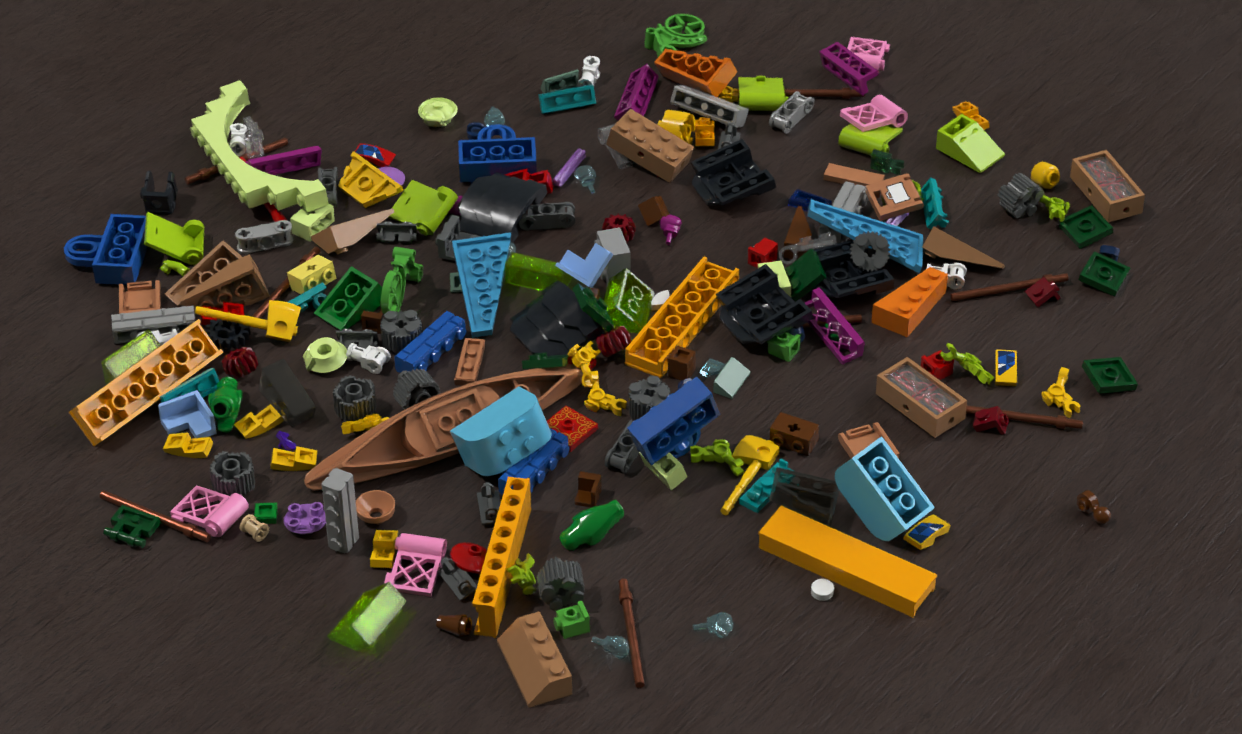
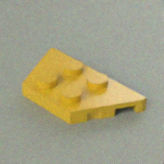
[338,151,404,208]

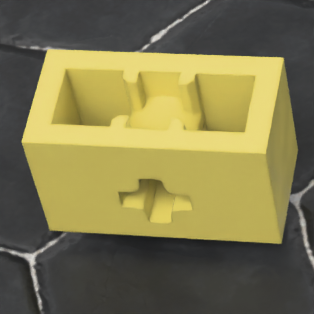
[287,255,337,294]

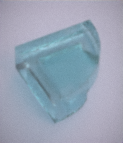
[700,358,726,377]

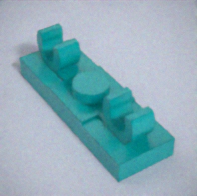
[538,85,596,113]
[920,177,949,230]
[288,282,327,312]
[160,368,220,403]
[739,459,795,513]

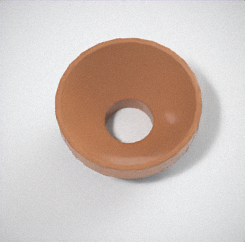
[356,490,395,524]

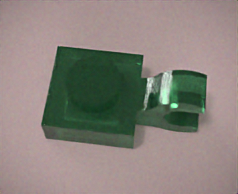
[870,149,904,175]

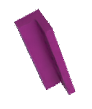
[819,42,878,95]
[614,64,659,121]
[245,146,322,175]
[805,287,865,365]

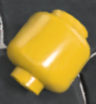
[1031,162,1060,189]

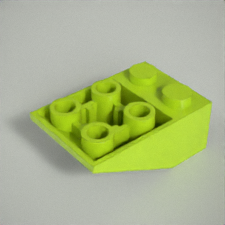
[936,114,1005,173]

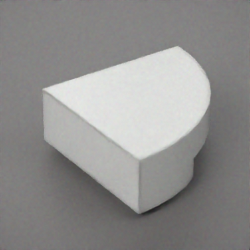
[651,290,670,311]

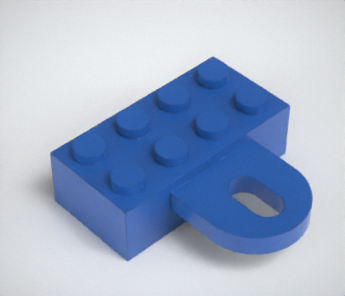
[458,124,537,182]
[64,214,148,285]
[627,377,720,466]

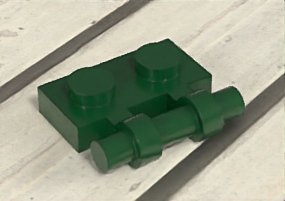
[103,505,161,548]

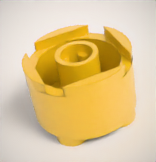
[658,110,695,145]

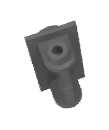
[718,123,741,149]
[377,222,418,243]
[336,329,379,350]
[477,482,500,525]
[438,557,477,601]

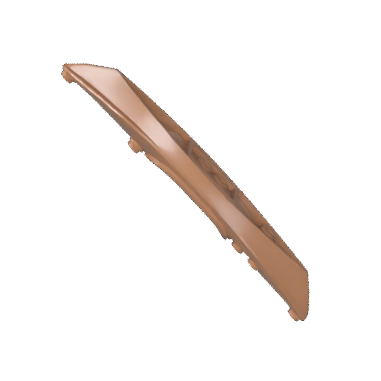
[304,364,583,491]

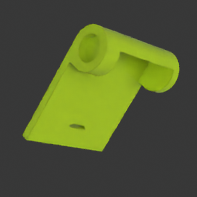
[738,76,788,111]
[838,116,903,159]
[388,180,458,236]
[144,212,204,265]

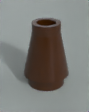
[436,614,472,637]

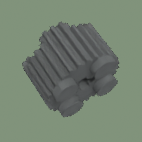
[997,173,1044,218]
[849,231,890,272]
[380,310,422,354]
[393,369,441,410]
[333,375,376,422]
[628,376,671,420]
[209,451,255,496]
[537,557,585,610]

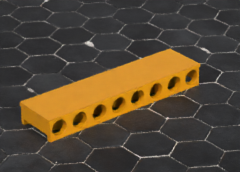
[625,257,739,378]
[68,319,223,446]
[472,477,531,638]
[758,506,937,618]

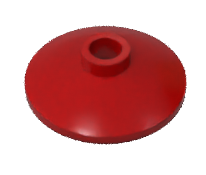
[450,542,487,573]

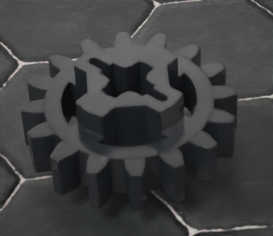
[205,319,250,351]

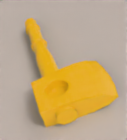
[195,300,301,342]
[720,435,780,515]

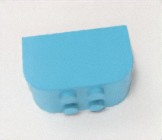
[450,387,552,476]
[835,436,935,541]

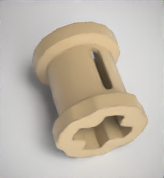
[240,514,269,542]

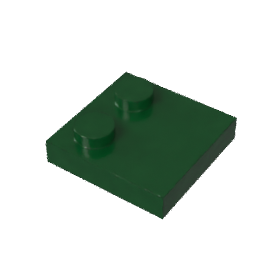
[1058,205,1113,249]
[785,248,827,302]
[1078,251,1130,297]
[572,283,614,332]
[522,352,573,369]
[1082,357,1138,394]

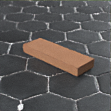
[823,163,885,187]
[454,338,485,386]

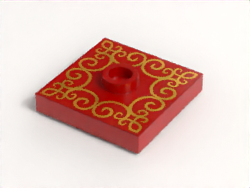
[547,406,598,452]

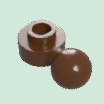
[1077,490,1111,524]

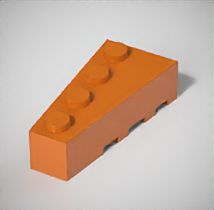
[654,49,737,97]
[872,267,948,337]

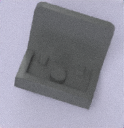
[436,215,482,261]

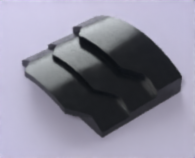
[691,139,777,206]
[458,172,547,248]
[805,239,894,298]
[716,264,813,344]
[510,280,604,356]

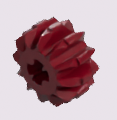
[602,214,635,243]
[596,326,632,356]
[222,347,259,379]

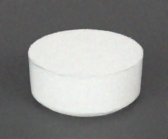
[811,579,834,601]

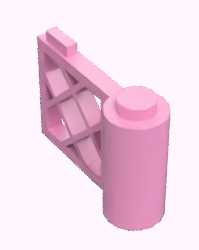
[843,37,890,74]
[840,95,908,132]
[170,485,249,537]
[384,533,447,597]

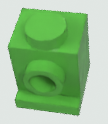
[767,332,800,362]
[553,601,590,639]

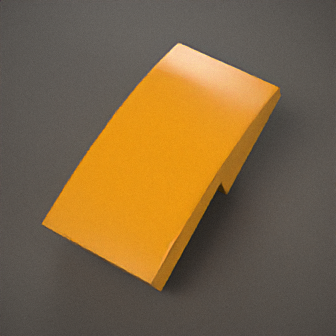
[952,102,989,130]
[695,117,715,146]

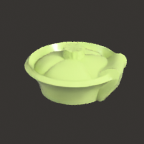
[418,98,458,127]
[303,337,347,373]

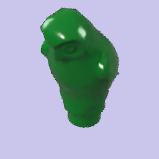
[208,377,242,433]
[559,500,624,551]

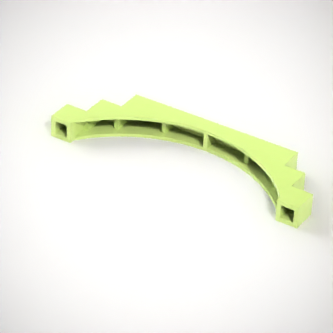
[190,81,329,212]

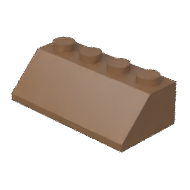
[497,611,572,708]

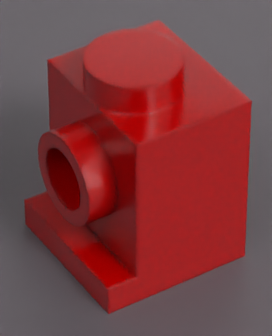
[748,238,778,268]
[921,350,954,380]

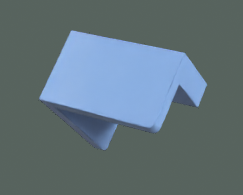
[555,243,613,288]
[158,390,217,438]

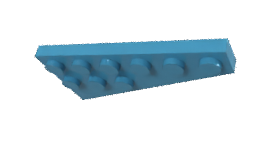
[808,200,923,273]
[452,233,511,338]

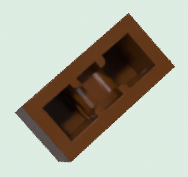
[769,412,820,456]

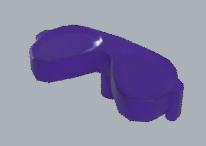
[276,431,296,452]

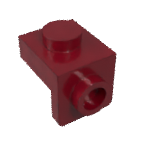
[1025,277,1061,307]
[973,406,1009,435]

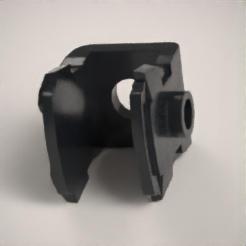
[140,171,178,215]

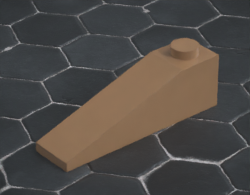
[311,208,394,255]
[922,227,1005,269]
[165,241,242,307]
[179,254,270,312]

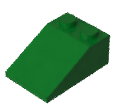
[314,266,382,331]

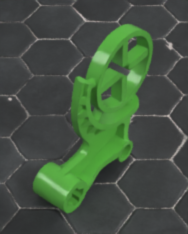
[644,14,707,57]
[381,247,423,314]

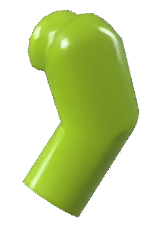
[160,260,190,276]

